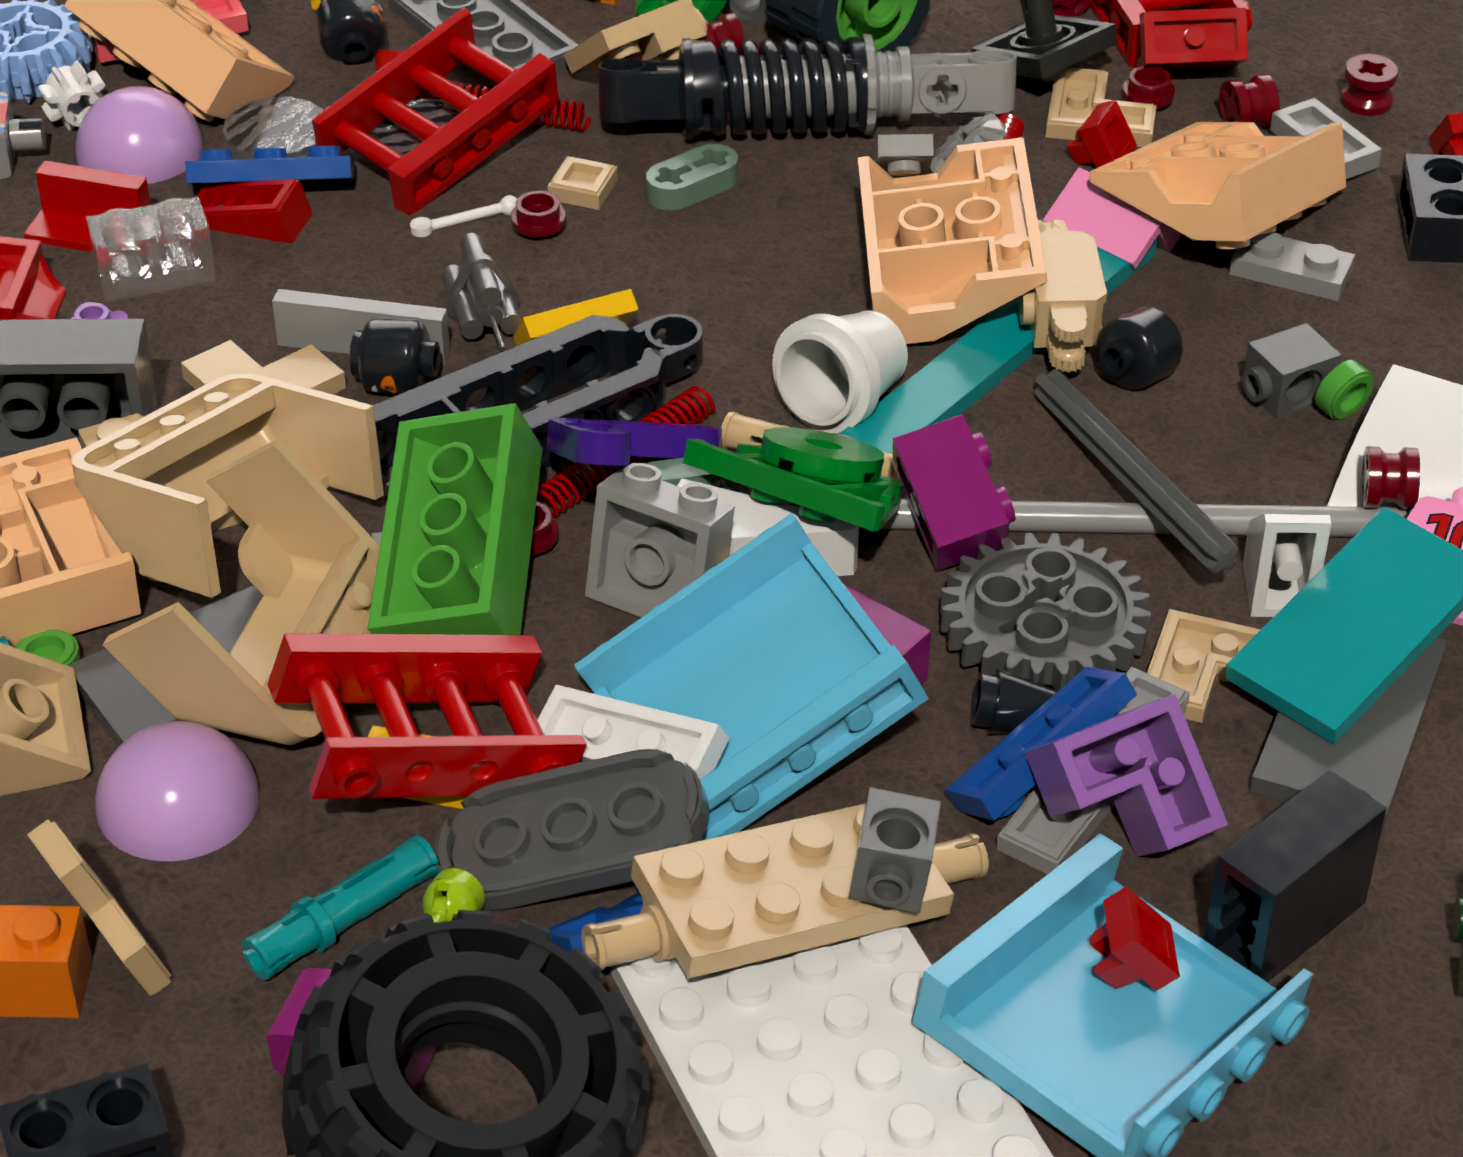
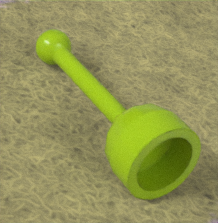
[422,868,485,923]

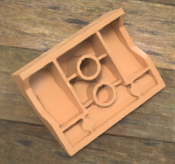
[1090,122,1346,249]
[858,137,1047,344]
[0,437,141,648]

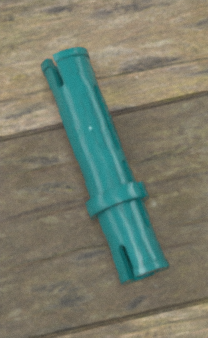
[241,835,439,980]

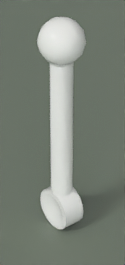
[410,195,517,237]

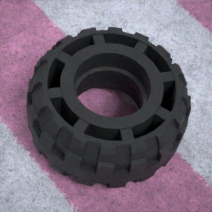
[282,910,650,1157]

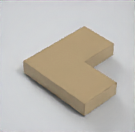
[1045,67,1156,147]
[181,340,346,394]
[1147,609,1261,723]
[27,819,172,996]

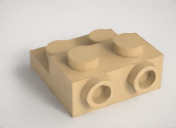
[564,0,707,75]

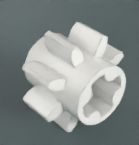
[38,61,105,130]

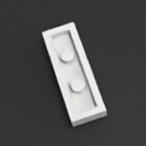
[538,685,730,779]

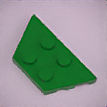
[683,439,905,532]

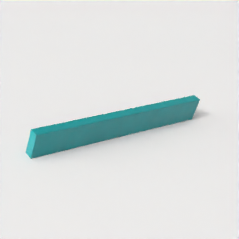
[840,239,1157,453]

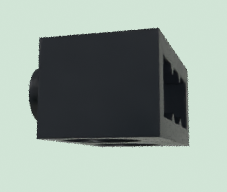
[1397,154,1463,263]
[0,1063,174,1157]

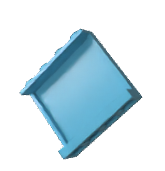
[574,513,929,841]
[912,833,1313,1157]

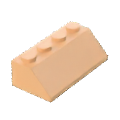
[64,0,295,122]

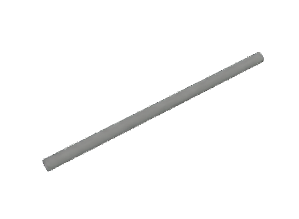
[859,499,1412,537]

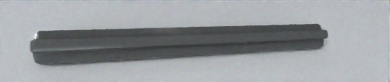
[1034,369,1238,574]

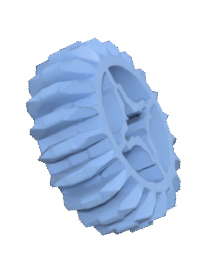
[0,0,93,104]

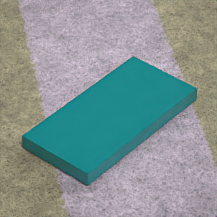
[1226,507,1463,744]

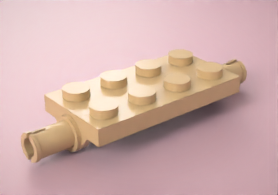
[581,803,989,979]

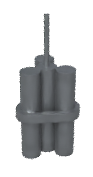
[442,233,522,351]

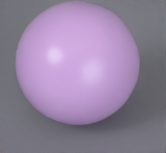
[75,86,204,184]
[95,721,260,861]

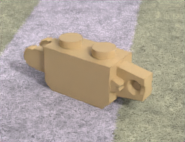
[1019,220,1107,373]

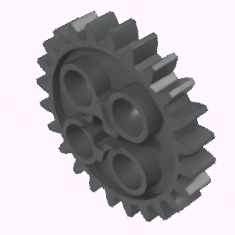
[940,532,1151,691]

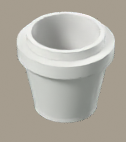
[772,311,908,433]

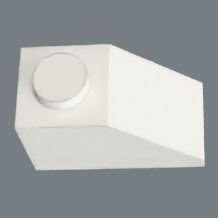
[1242,514,1332,617]

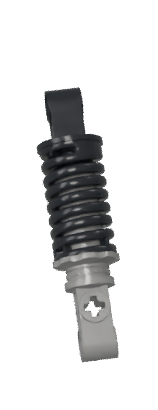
[598,34,1017,140]

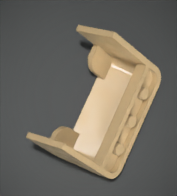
[71,373,384,598]
[103,438,380,745]

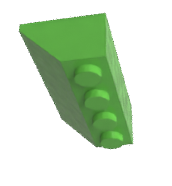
[367,403,543,635]

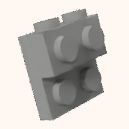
[585,463,735,618]

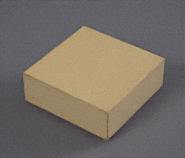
[548,156,618,210]

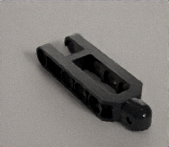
[373,314,703,499]

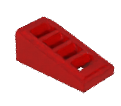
[183,179,312,243]

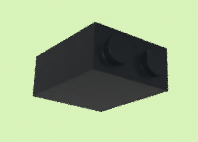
[1204,769,1387,983]

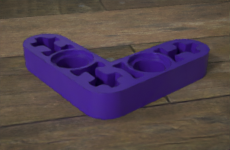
[547,418,722,466]

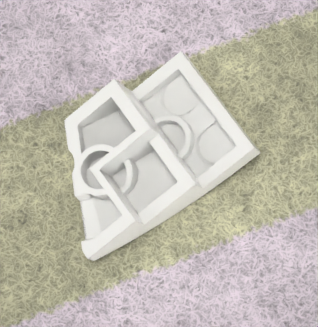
[1327,364,1463,507]

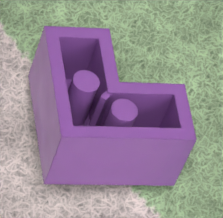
[1025,694,1228,857]

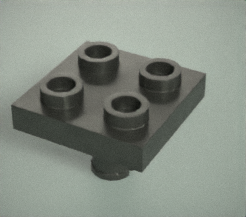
[971,0,1118,83]

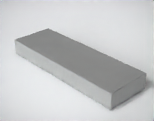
[272,289,450,365]

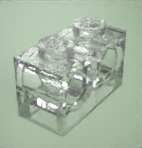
[86,196,217,302]

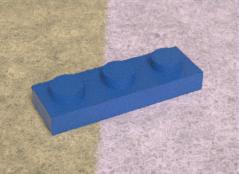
[185,146,355,185]
[945,667,1137,821]

